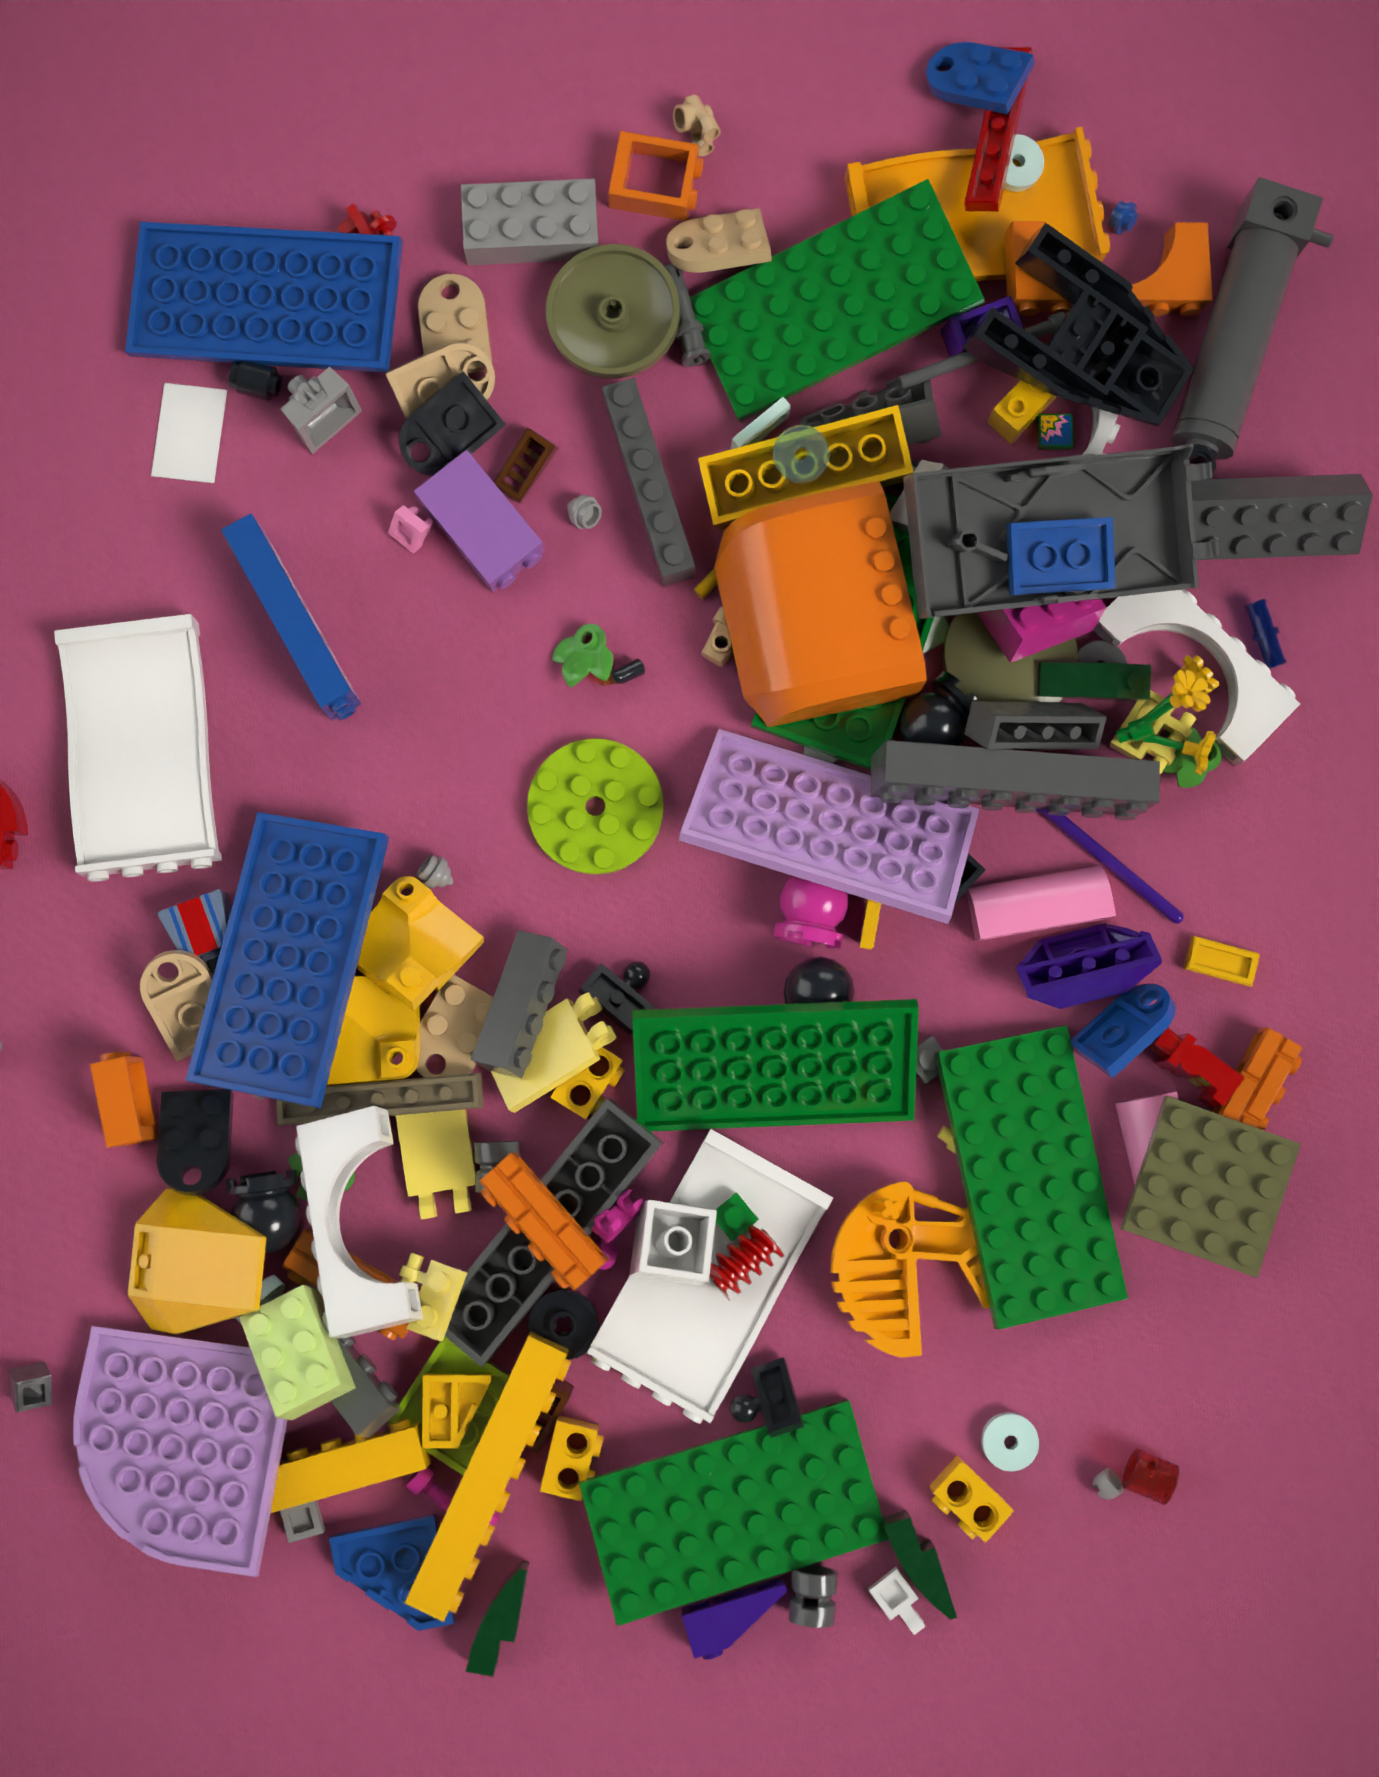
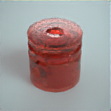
[1122,1448,1179,1505]

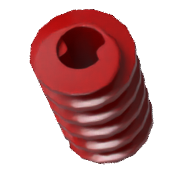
[709,1225,784,1301]

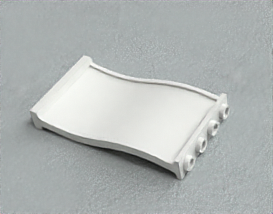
[54,614,222,882]
[587,1129,833,1424]

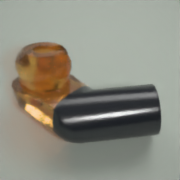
[594,658,645,686]

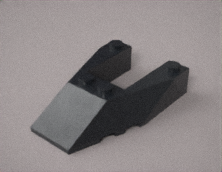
[962,222,1194,426]

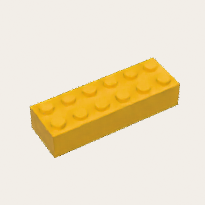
[698,405,914,530]

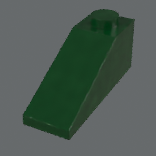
[1037,662,1151,702]

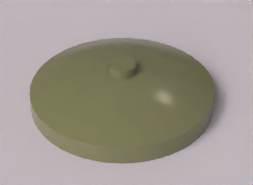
[546,244,680,379]
[942,613,1078,703]

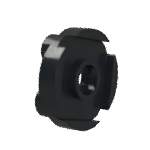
[528,1288,599,1360]

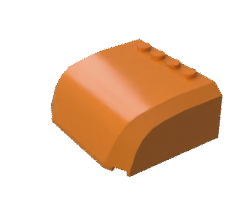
[714,481,927,728]

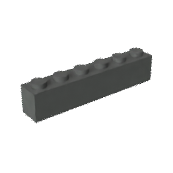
[602,377,695,587]

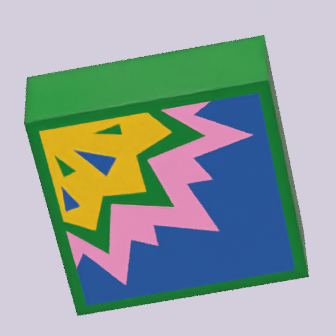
[1037,414,1073,450]

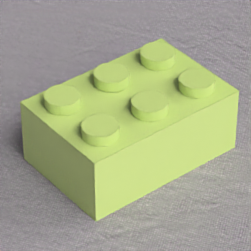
[239,1285,356,1420]

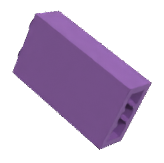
[414,450,545,593]

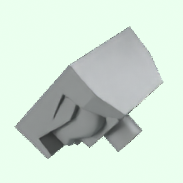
[281,367,362,454]

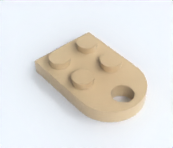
[666,208,771,273]
[418,274,493,374]
[385,342,495,418]
[140,950,213,1061]
[416,975,493,1078]

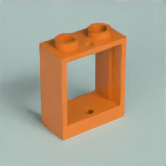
[608,131,704,221]
[90,1051,158,1148]

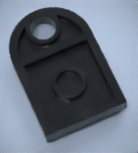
[398,370,506,476]
[157,1090,234,1196]

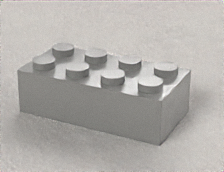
[461,179,599,265]

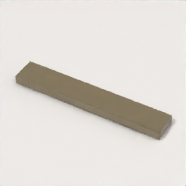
[276,1073,484,1126]

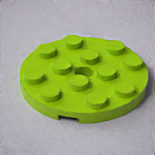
[527,739,664,875]

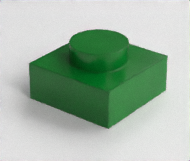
[715,1192,759,1242]

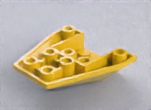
[128,1189,266,1334]

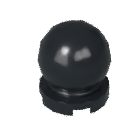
[900,671,979,746]
[783,956,855,1004]
[226,1169,301,1254]

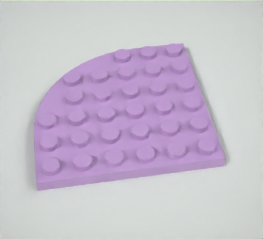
[73,1326,288,1577]

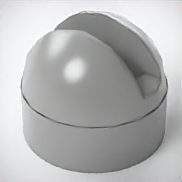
[1092,1468,1124,1500]

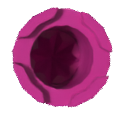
[773,876,848,950]

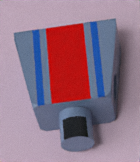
[157,889,231,976]

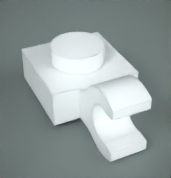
[868,1567,925,1635]

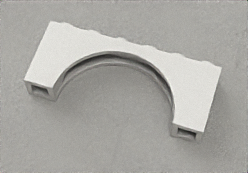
[1093,590,1300,767]
[295,1106,423,1338]

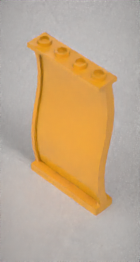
[845,127,1110,281]

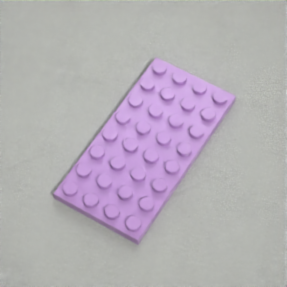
[679,729,980,924]

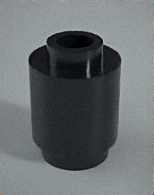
[229,361,282,401]

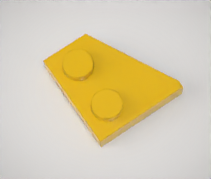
[422,1374,493,1448]

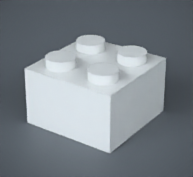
[629,1200,717,1285]

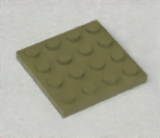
[1120,1096,1301,1278]

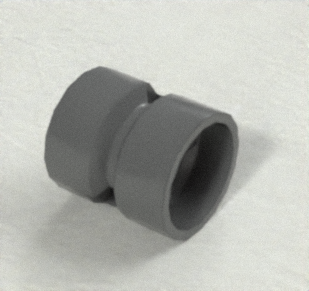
[474,1141,520,1193]
[788,1565,838,1628]

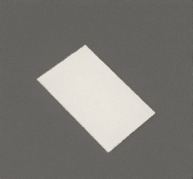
[151,383,227,483]

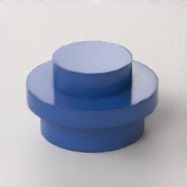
[1108,201,1138,235]

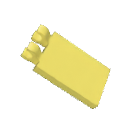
[491,992,617,1113]
[396,1109,476,1220]

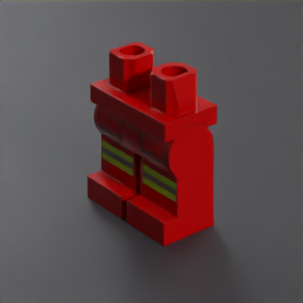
[1147,1028,1245,1107]

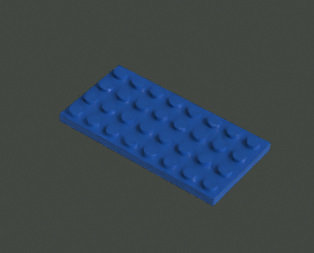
[125,222,403,373]
[186,812,390,1109]

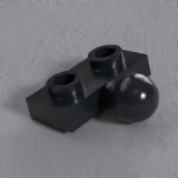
[578,961,654,1035]
[730,1357,805,1438]

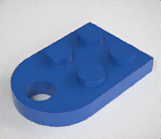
[926,42,1035,114]
[1071,983,1176,1078]

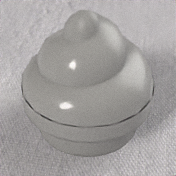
[567,495,602,529]
[416,854,453,889]

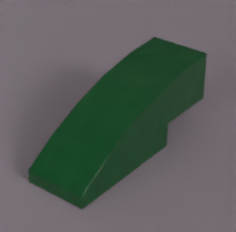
[881,1510,957,1620]
[465,1561,529,1677]

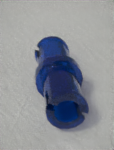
[1245,598,1287,669]

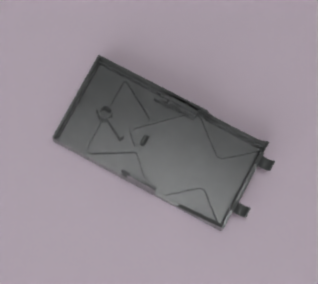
[903,443,1219,619]

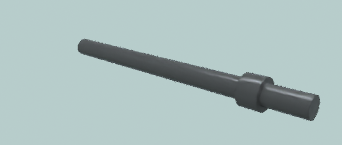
[899,311,1067,390]

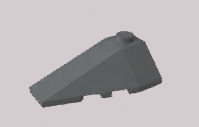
[800,377,941,444]

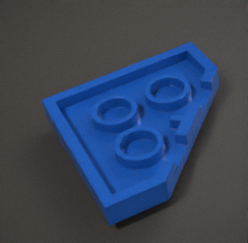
[329,1514,455,1631]

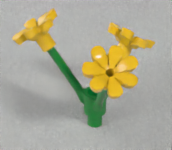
[1116,655,1219,775]

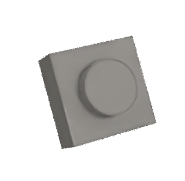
[916,1035,944,1084]
[280,1500,325,1543]

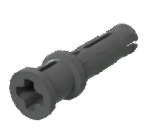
[664,264,711,367]

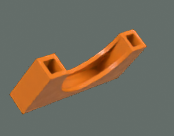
[1004,221,1212,317]

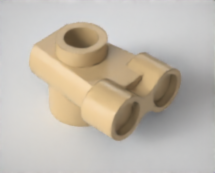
[673,95,721,156]
[701,607,733,667]

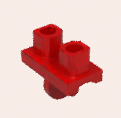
[337,203,397,236]

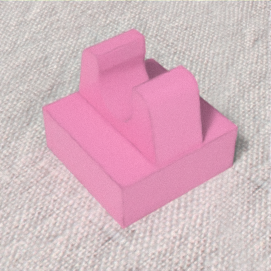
[388,505,433,554]

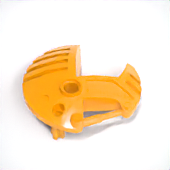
[831,1182,989,1358]

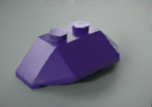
[1016,923,1162,1009]

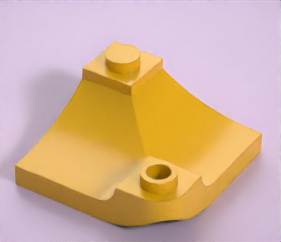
[357,876,484,1011]
[327,976,421,1086]

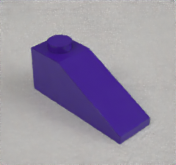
[682,1576,787,1660]

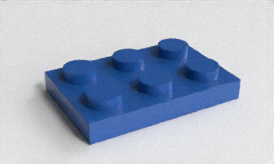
[1006,517,1116,595]

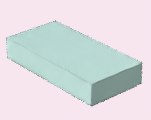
[731,397,791,449]

